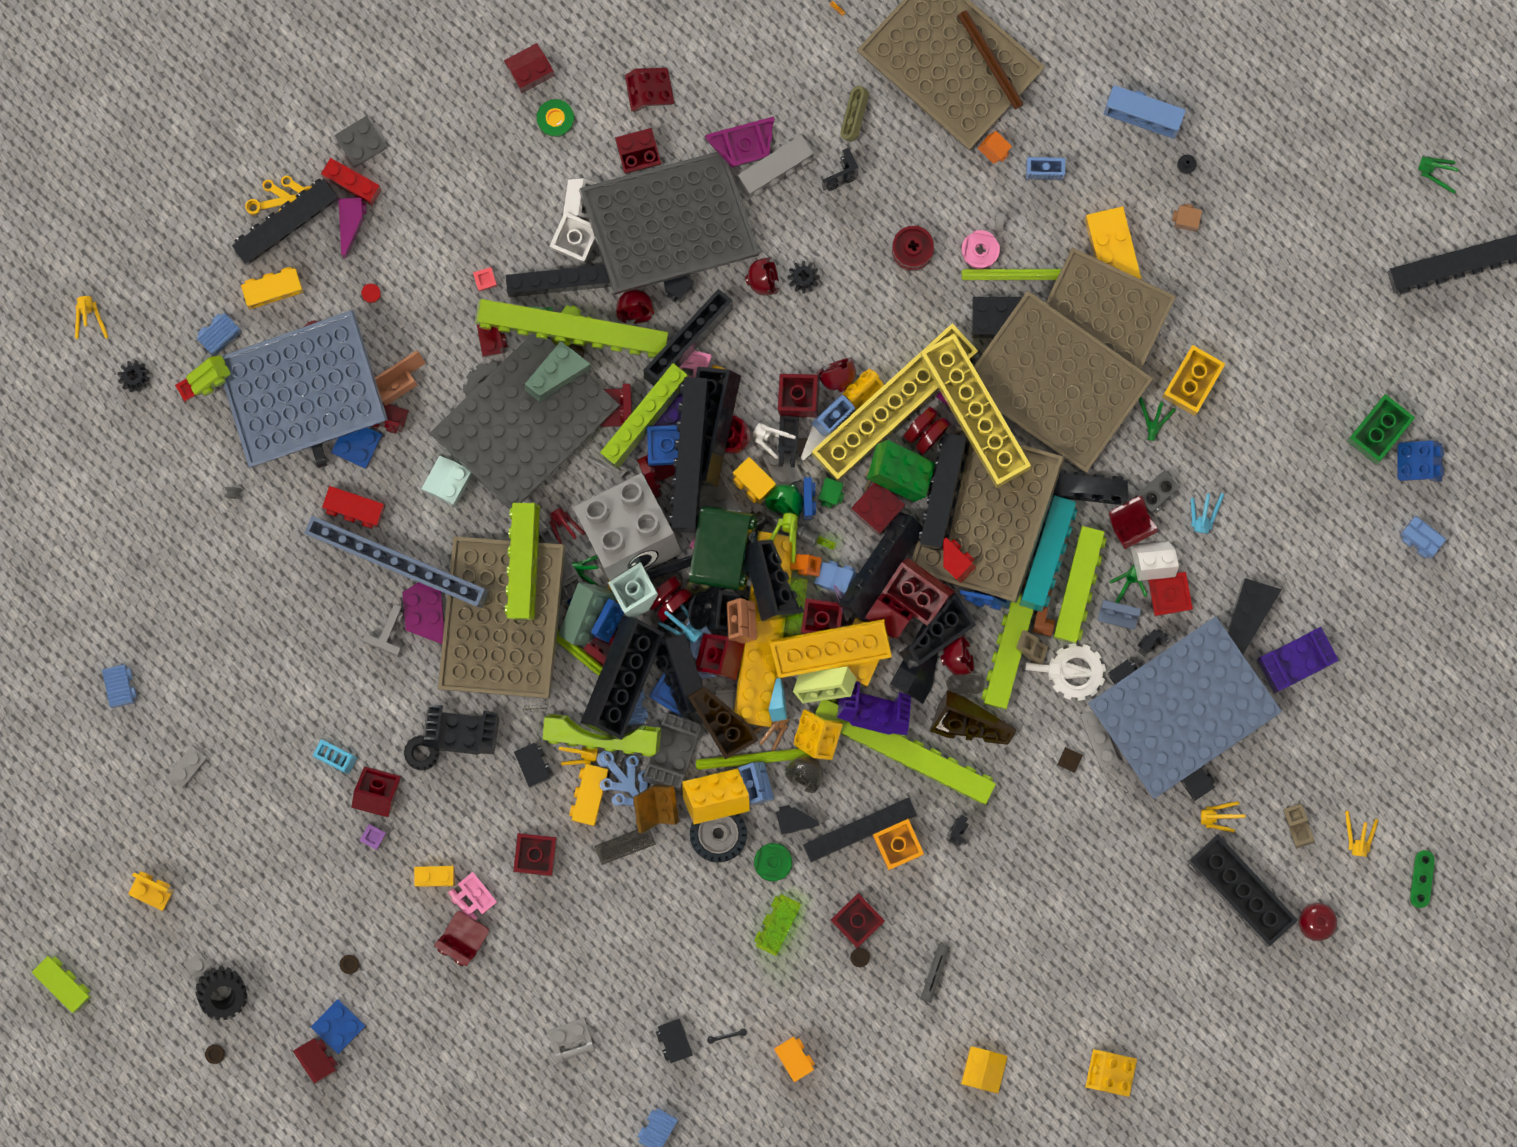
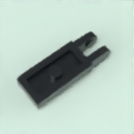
[778,415,799,468]

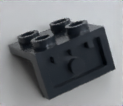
[822,148,858,191]

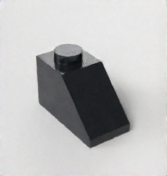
[664,276,694,303]
[776,805,819,835]

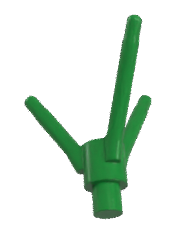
[1138,396,1176,441]
[571,555,599,585]
[1109,564,1148,604]

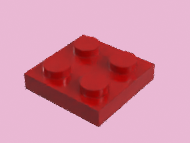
[1148,572,1193,617]

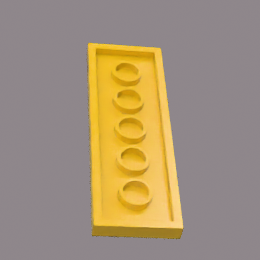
[770,619,892,678]

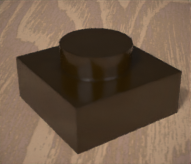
[1057,747,1083,773]

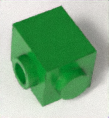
[818,478,845,509]

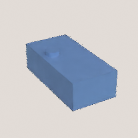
[1103,85,1185,139]

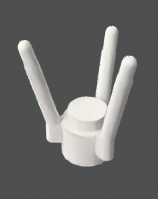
[753,423,796,459]

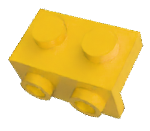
[842,368,884,410]

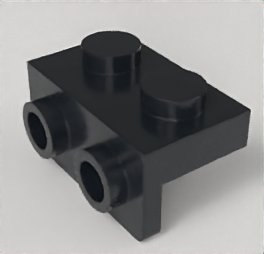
[1137,629,1170,656]

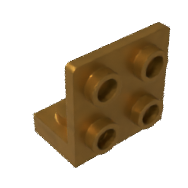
[633,784,679,833]

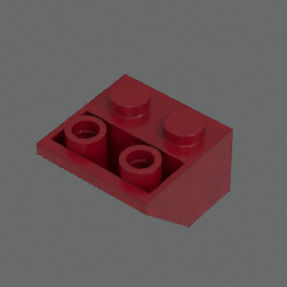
[615,128,661,174]

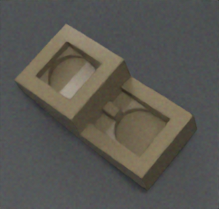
[1016,630,1048,664]
[1283,803,1315,849]

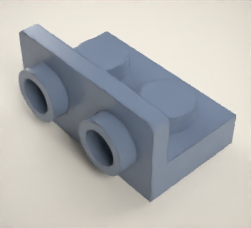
[1098,600,1141,630]

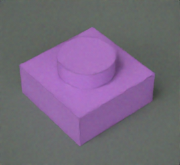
[360,824,386,850]

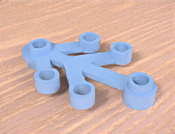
[597,751,647,809]

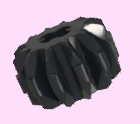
[787,261,820,294]
[117,360,150,393]

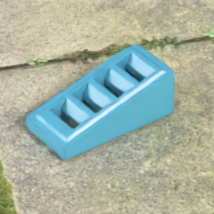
[769,678,787,722]
[313,739,357,774]

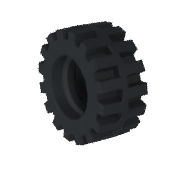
[404,735,439,771]

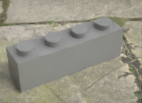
[738,135,814,197]

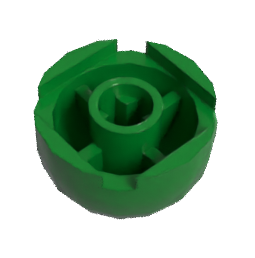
[765,484,804,517]

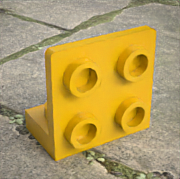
[793,709,843,760]
[128,871,174,911]
[1085,1049,1137,1097]

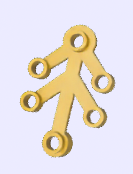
[245,176,312,215]

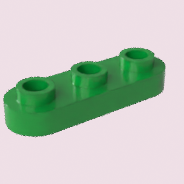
[1410,850,1435,908]

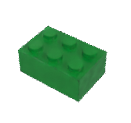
[1347,394,1415,465]
[867,440,935,502]

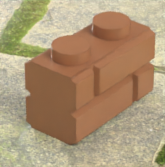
[727,598,757,643]

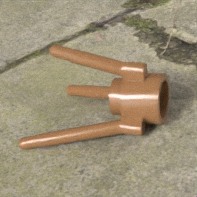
[753,718,789,751]

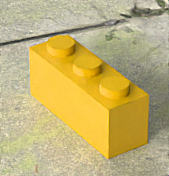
[241,267,304,310]
[569,764,609,827]

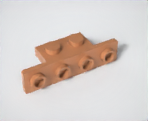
[375,351,425,406]

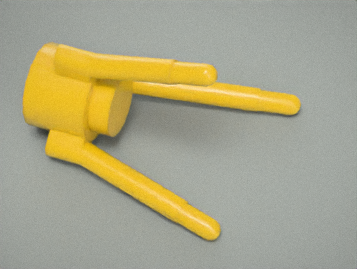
[75,296,108,339]
[558,745,598,765]
[1201,801,1246,833]
[1345,811,1378,857]

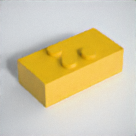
[1084,206,1141,279]

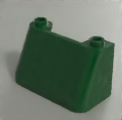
[689,506,757,590]

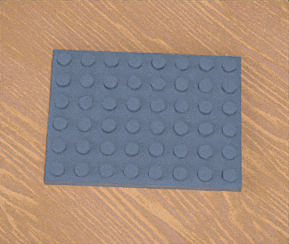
[222,310,388,468]
[1088,616,1282,799]

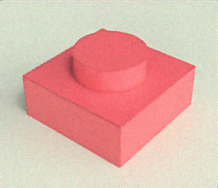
[473,267,497,292]

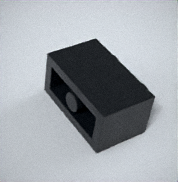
[514,743,553,788]
[656,1019,693,1063]

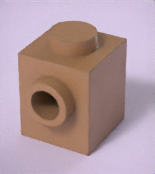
[1172,204,1202,232]

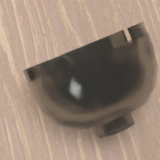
[785,756,824,793]

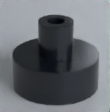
[1177,155,1197,175]

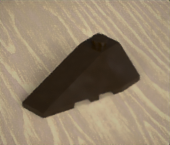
[688,686,758,760]
[930,690,1016,745]

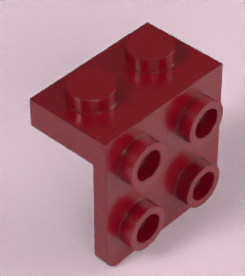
[1108,496,1158,550]
[434,911,489,967]

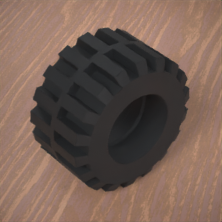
[195,966,247,1020]

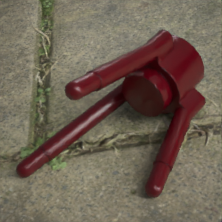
[549,508,585,544]

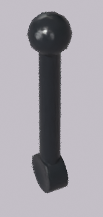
[707,1028,747,1044]

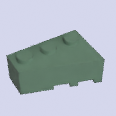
[525,341,591,402]
[558,582,617,646]

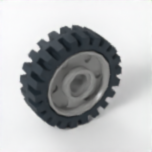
[690,814,747,863]

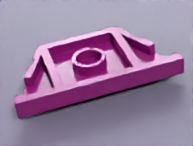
[704,116,775,168]
[402,582,444,644]

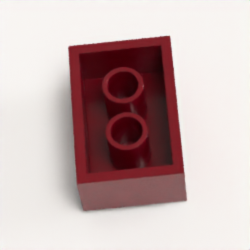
[882,558,955,625]

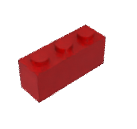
[321,158,382,206]
[322,486,385,529]

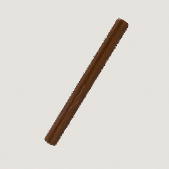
[958,10,1023,110]

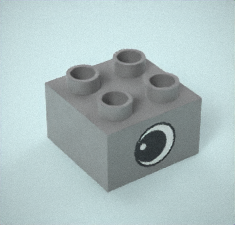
[573,473,682,581]

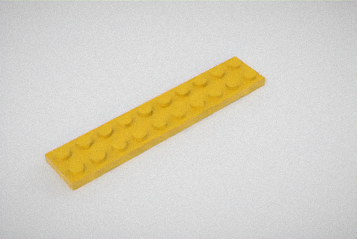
[734,531,792,728]

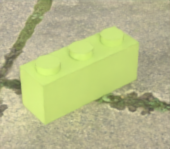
[793,667,857,703]

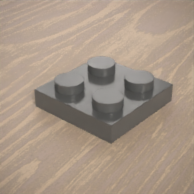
[334,116,387,168]

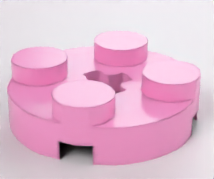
[961,230,1000,269]

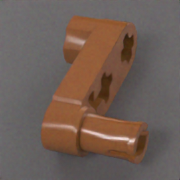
[1022,577,1055,637]

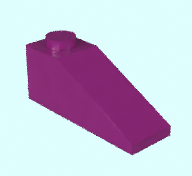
[338,198,367,258]

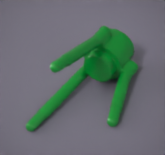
[1418,156,1459,194]

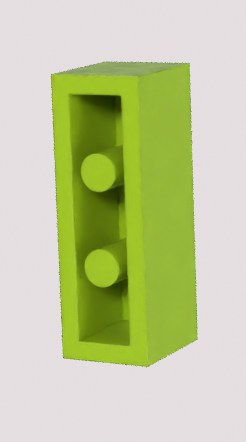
[31,956,92,1013]

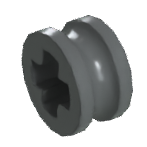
[224,487,243,499]

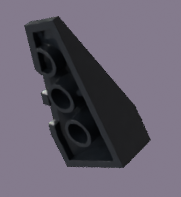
[708,590,789,638]
[889,623,938,704]

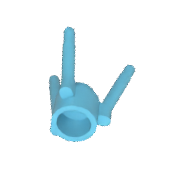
[1191,493,1224,534]
[658,604,702,644]

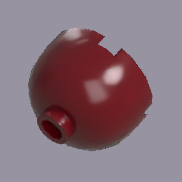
[745,257,779,296]
[616,289,654,324]
[817,358,856,392]
[725,415,751,454]
[941,636,974,675]
[1298,903,1337,942]

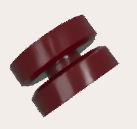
[892,226,934,271]
[903,406,950,455]
[650,575,694,623]

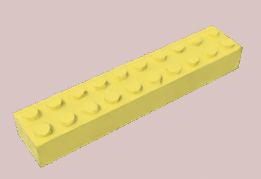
[811,323,978,481]

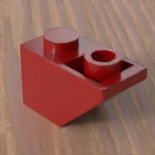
[943,538,977,583]

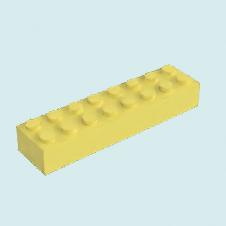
[921,334,1031,488]

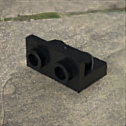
[946,815,969,846]

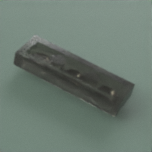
[595,829,656,865]

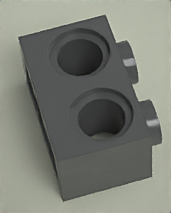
[1134,470,1180,514]

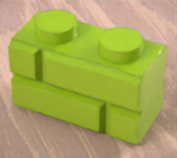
[186,355,231,396]

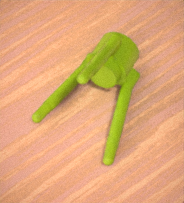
[769,513,798,563]

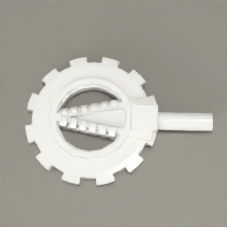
[1025,643,1106,701]

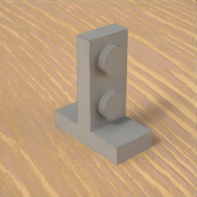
[362,604,404,657]

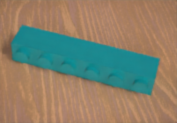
[1020,495,1078,612]

